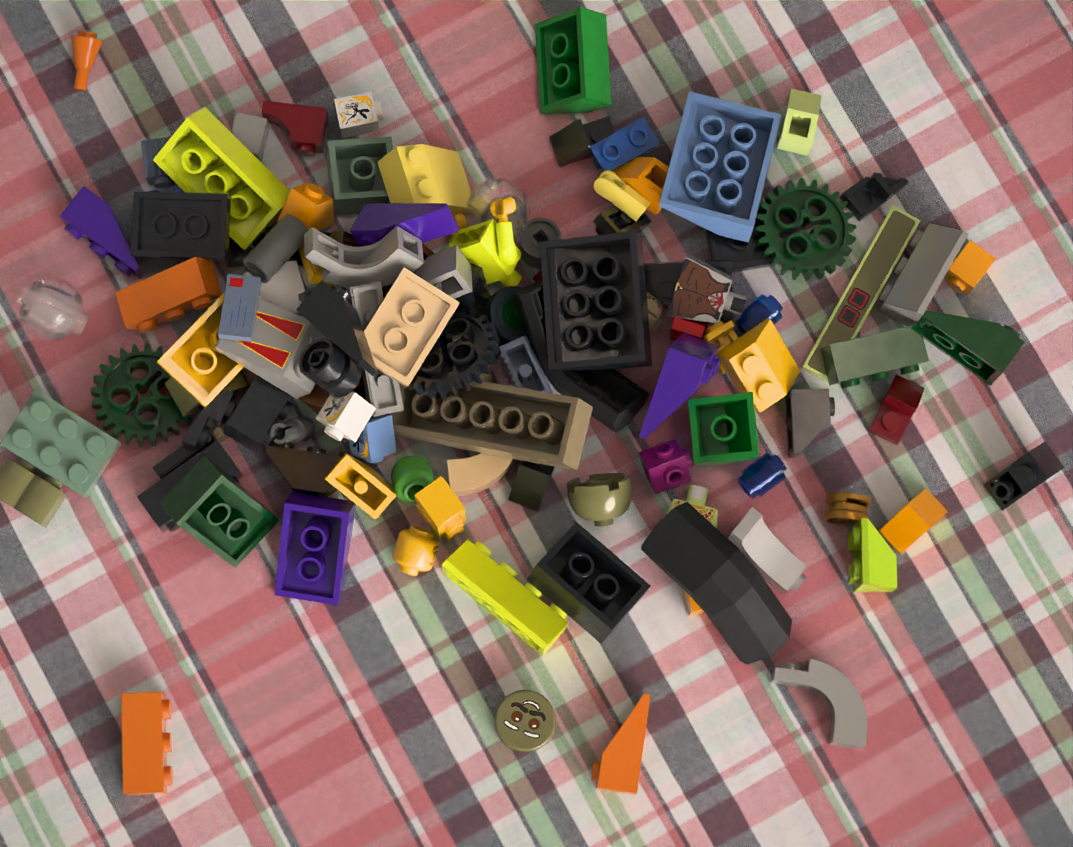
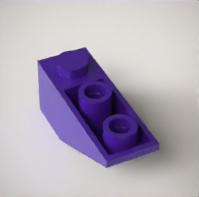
[60,186,143,279]

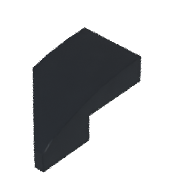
[839,172,909,222]

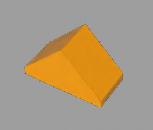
[879,488,948,555]

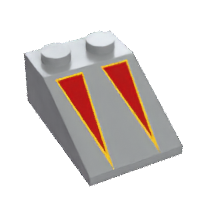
[214,298,335,398]

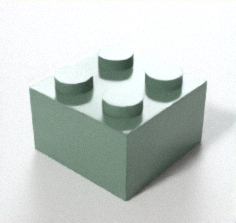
[326,137,393,215]

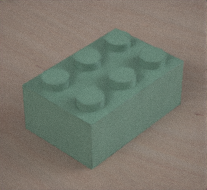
[0,389,122,499]

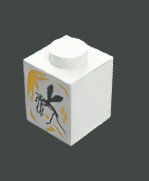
[334,92,383,138]
[316,391,376,442]

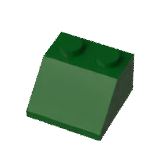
[688,392,760,468]

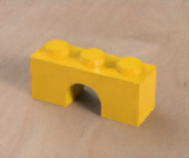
[414,476,466,541]

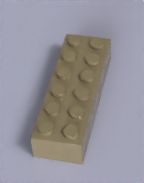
[391,381,593,471]

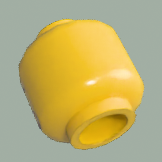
[392,525,439,576]

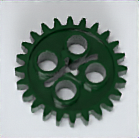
[753,178,857,281]
[91,343,194,447]

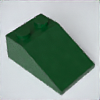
[917,311,1025,386]
[159,455,280,568]

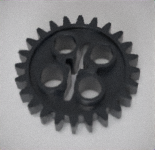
[408,307,501,399]

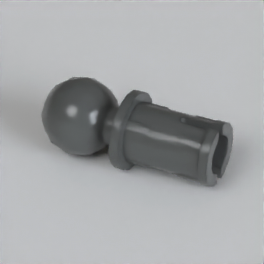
[270,416,315,444]

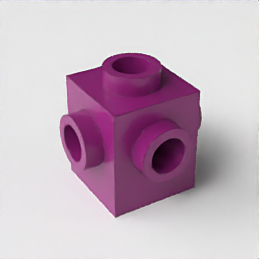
[639,439,693,494]

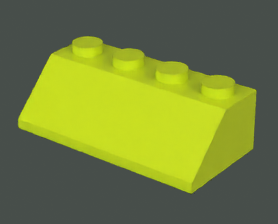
[153,107,290,250]
[442,539,569,656]

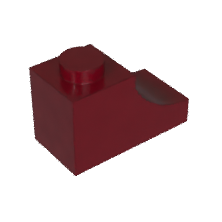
[262,100,328,156]

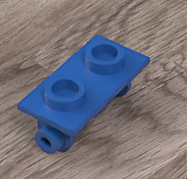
[590,117,660,171]

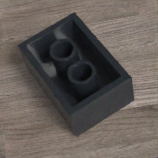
[527,522,651,644]

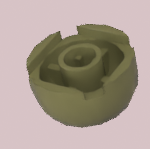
[567,473,633,527]

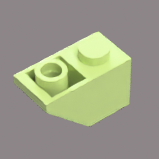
[777,88,821,156]

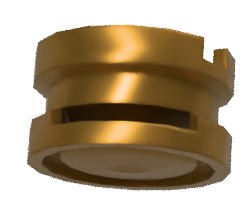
[823,492,871,526]

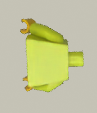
[446,197,522,287]

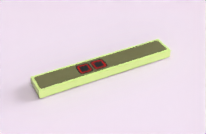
[801,206,921,384]

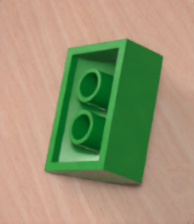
[535,7,612,115]

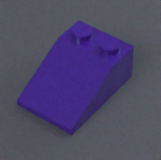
[639,333,721,439]
[274,491,356,605]

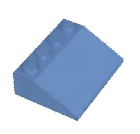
[659,91,781,242]

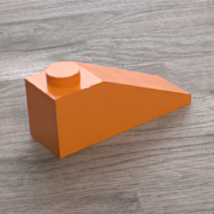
[591,693,651,795]

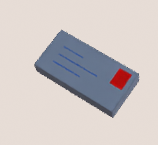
[218,274,262,342]

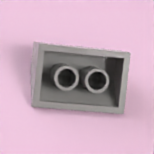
[879,223,969,327]

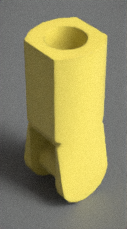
[594,170,650,221]

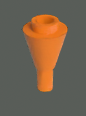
[71,31,103,91]

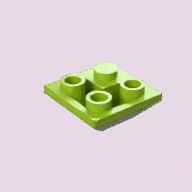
[847,518,897,592]

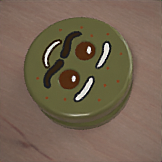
[495,690,556,753]

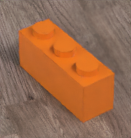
[115,257,222,333]
[121,691,173,795]

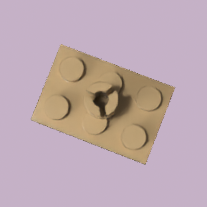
[364,267,460,387]

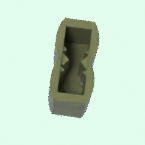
[0,458,67,528]

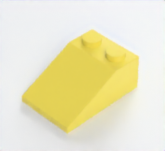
[377,144,477,215]

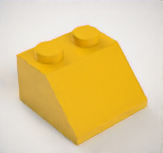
[717,318,801,413]

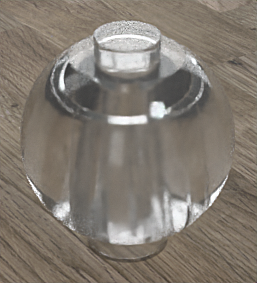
[466,178,530,239]
[16,277,91,341]

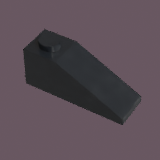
[296,280,377,376]

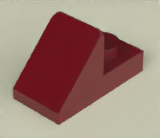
[868,374,925,445]

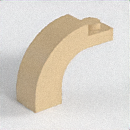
[447,453,515,496]

